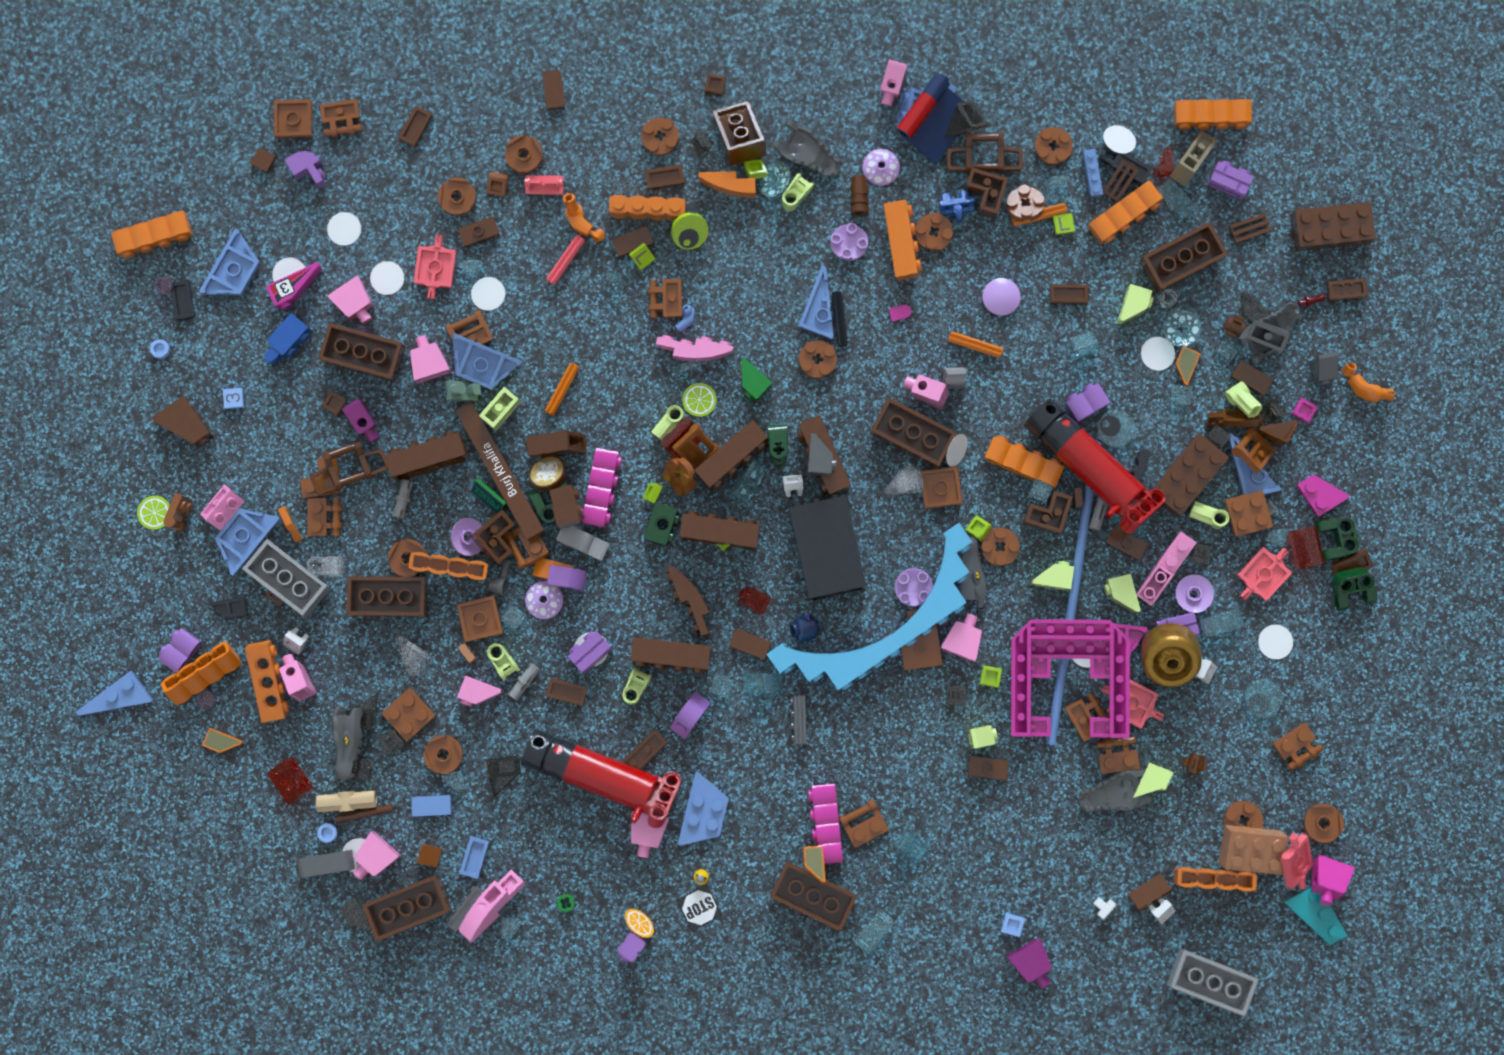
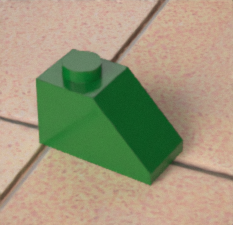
[741,358,772,402]

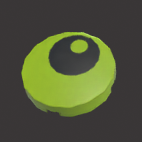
[671,212,709,250]

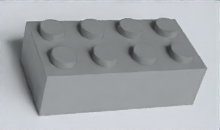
[242,539,330,619]
[1167,948,1259,1016]

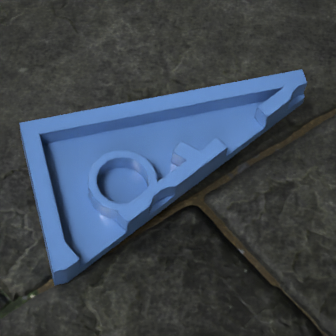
[798,265,834,340]
[1227,433,1281,495]
[76,671,154,716]

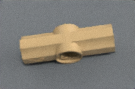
[316,790,377,812]

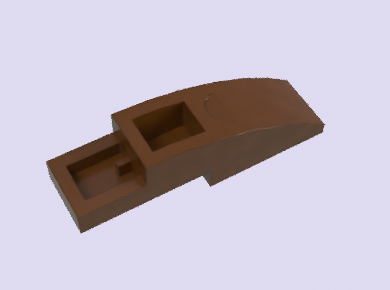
[666,566,710,637]

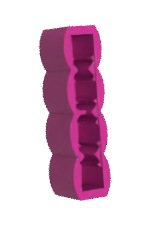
[582,448,622,528]
[808,784,843,864]

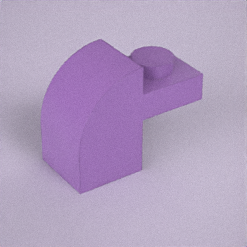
[285,151,326,188]
[547,565,587,592]
[670,692,711,739]

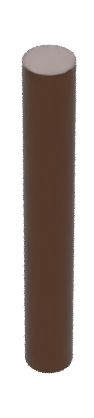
[335,804,394,823]

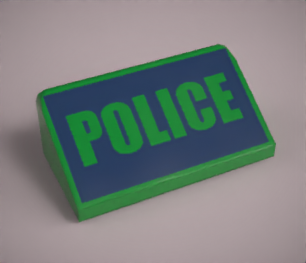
[471,478,508,513]

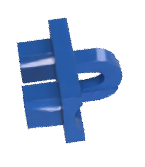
[939,191,974,222]

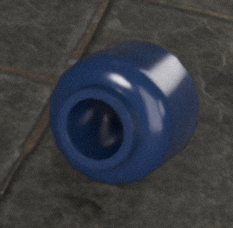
[790,615,820,642]

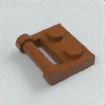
[446,310,494,345]
[672,423,720,470]
[1232,428,1276,474]
[163,493,192,531]
[502,527,550,570]
[839,799,889,848]

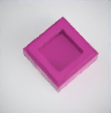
[1291,397,1318,424]

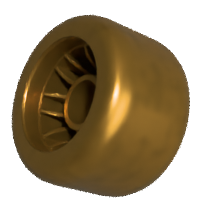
[1141,623,1202,687]

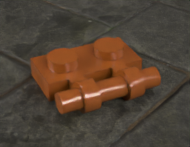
[320,99,362,138]
[648,279,682,319]
[307,498,342,537]
[1064,692,1109,742]
[1272,722,1324,771]
[1096,736,1140,774]

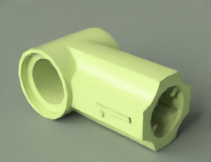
[1225,381,1262,418]
[652,405,685,443]
[1189,501,1229,529]

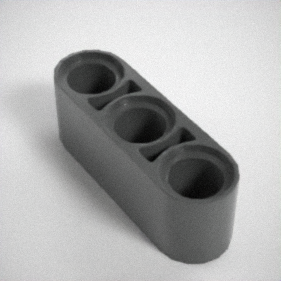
[296,850,355,878]

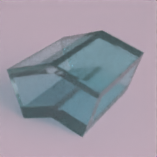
[1069,330,1100,359]

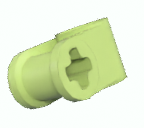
[782,173,814,211]
[487,644,520,681]
[622,666,652,705]

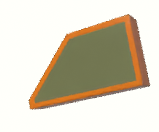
[1175,346,1201,386]
[278,506,303,542]
[202,728,244,753]
[803,846,826,884]

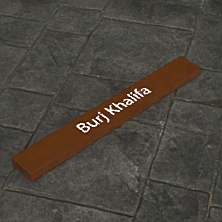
[455,401,545,541]

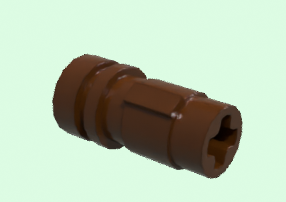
[850,175,869,216]

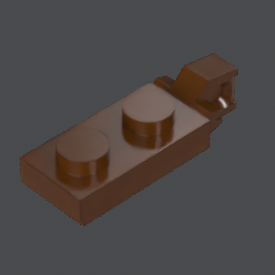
[1206,409,1263,428]

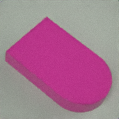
[888,305,912,322]

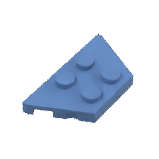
[199,229,260,296]
[452,333,522,390]
[215,508,281,576]
[678,772,729,845]

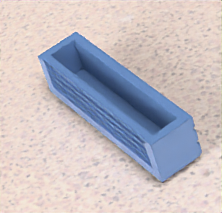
[1082,149,1103,199]

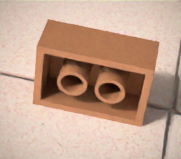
[1219,825,1288,875]

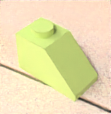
[1117,284,1154,325]
[1031,561,1074,591]
[1104,574,1141,613]
[967,725,998,749]

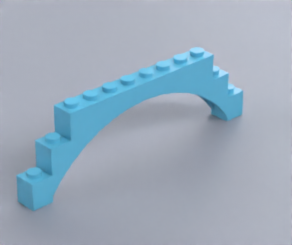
[767,523,972,690]

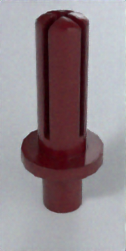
[1298,294,1326,308]

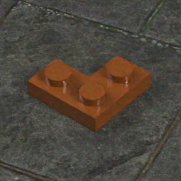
[300,457,342,499]

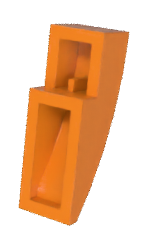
[698,171,756,198]

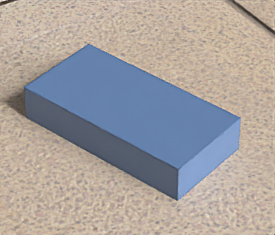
[412,795,452,817]
[459,836,490,879]

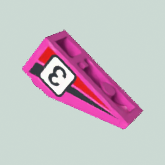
[266,262,323,310]

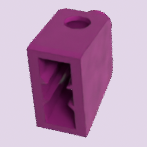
[342,399,379,443]
[1006,938,1052,989]

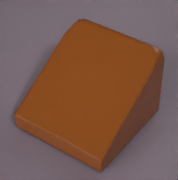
[486,172,509,197]
[417,844,442,868]

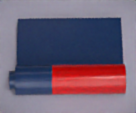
[896,74,975,164]

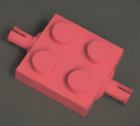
[413,235,457,299]
[1236,547,1292,601]
[1101,680,1164,729]
[1281,834,1313,889]

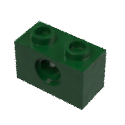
[644,502,680,547]

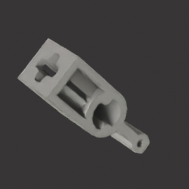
[943,367,966,389]
[556,526,610,561]

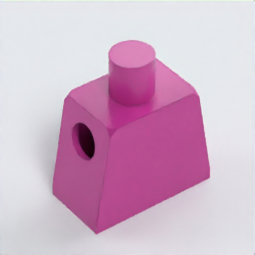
[1312,855,1355,906]

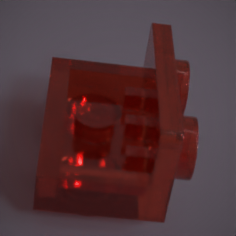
[660,416,701,459]
[1287,526,1325,569]
[267,757,313,805]

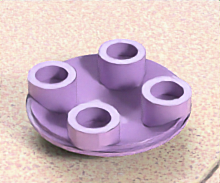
[830,223,868,261]
[982,278,1020,316]
[895,568,933,607]

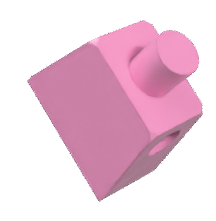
[880,59,907,107]
[328,276,373,325]
[410,335,452,384]
[903,375,949,410]
[940,613,982,662]
[279,654,317,702]
[631,811,669,858]
[353,831,401,880]

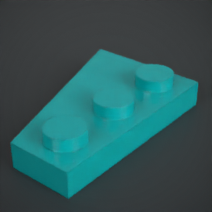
[1283,886,1347,945]

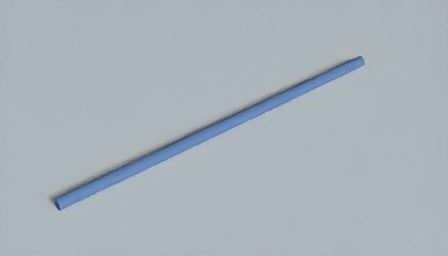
[1046,442,1101,745]

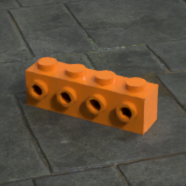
[884,199,922,281]

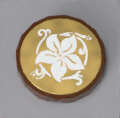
[529,456,567,491]

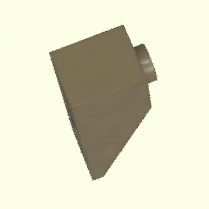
[1169,130,1217,187]

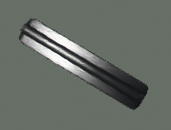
[832,291,848,347]

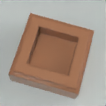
[458,644,477,664]

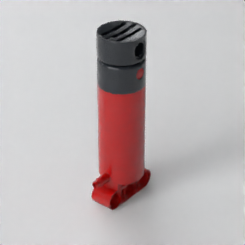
[1024,398,1166,534]
[521,729,681,828]

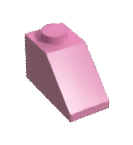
[457,676,504,707]

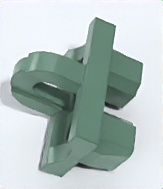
[445,380,481,402]

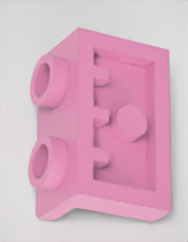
[200,484,244,530]

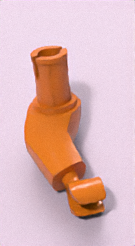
[563,193,605,242]
[1342,362,1395,403]

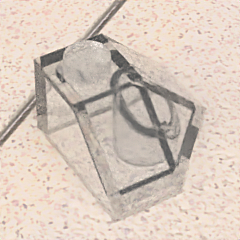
[883,465,924,497]
[397,635,434,677]

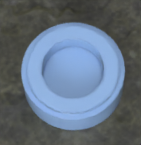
[150,339,171,359]
[317,823,338,843]

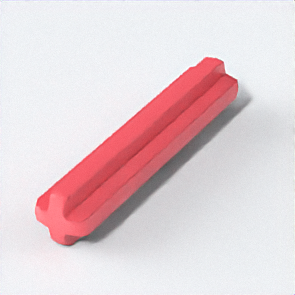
[546,235,585,285]

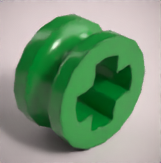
[557,894,575,912]

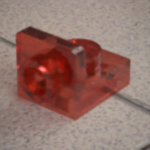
[1152,147,1174,177]
[737,586,771,615]

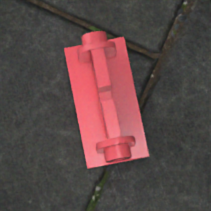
[524,175,564,195]

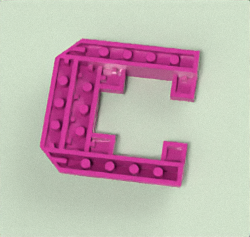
[1011,619,1130,738]

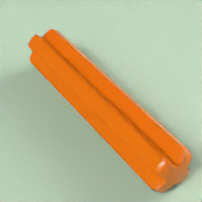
[1012,203,1067,226]
[948,331,1003,358]
[545,363,579,416]

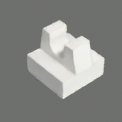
[783,474,803,497]
[283,628,308,655]
[1196,659,1217,684]
[1094,898,1116,921]
[1149,898,1176,925]

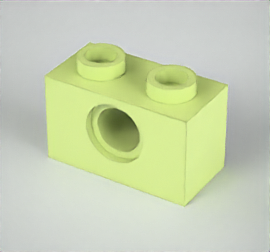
[479,387,521,431]

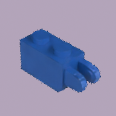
[264,313,312,365]

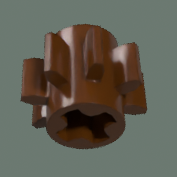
[1223,314,1247,339]
[1182,753,1208,775]

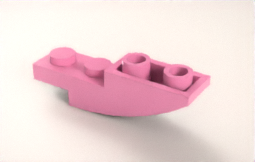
[656,335,734,362]
[1136,531,1197,606]
[458,870,526,943]

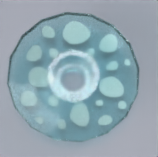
[758,161,790,197]
[1163,309,1201,347]

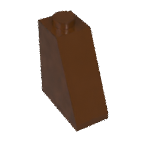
[152,396,213,447]
[526,430,587,458]

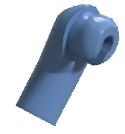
[675,304,695,333]

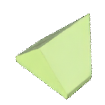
[1133,763,1173,798]

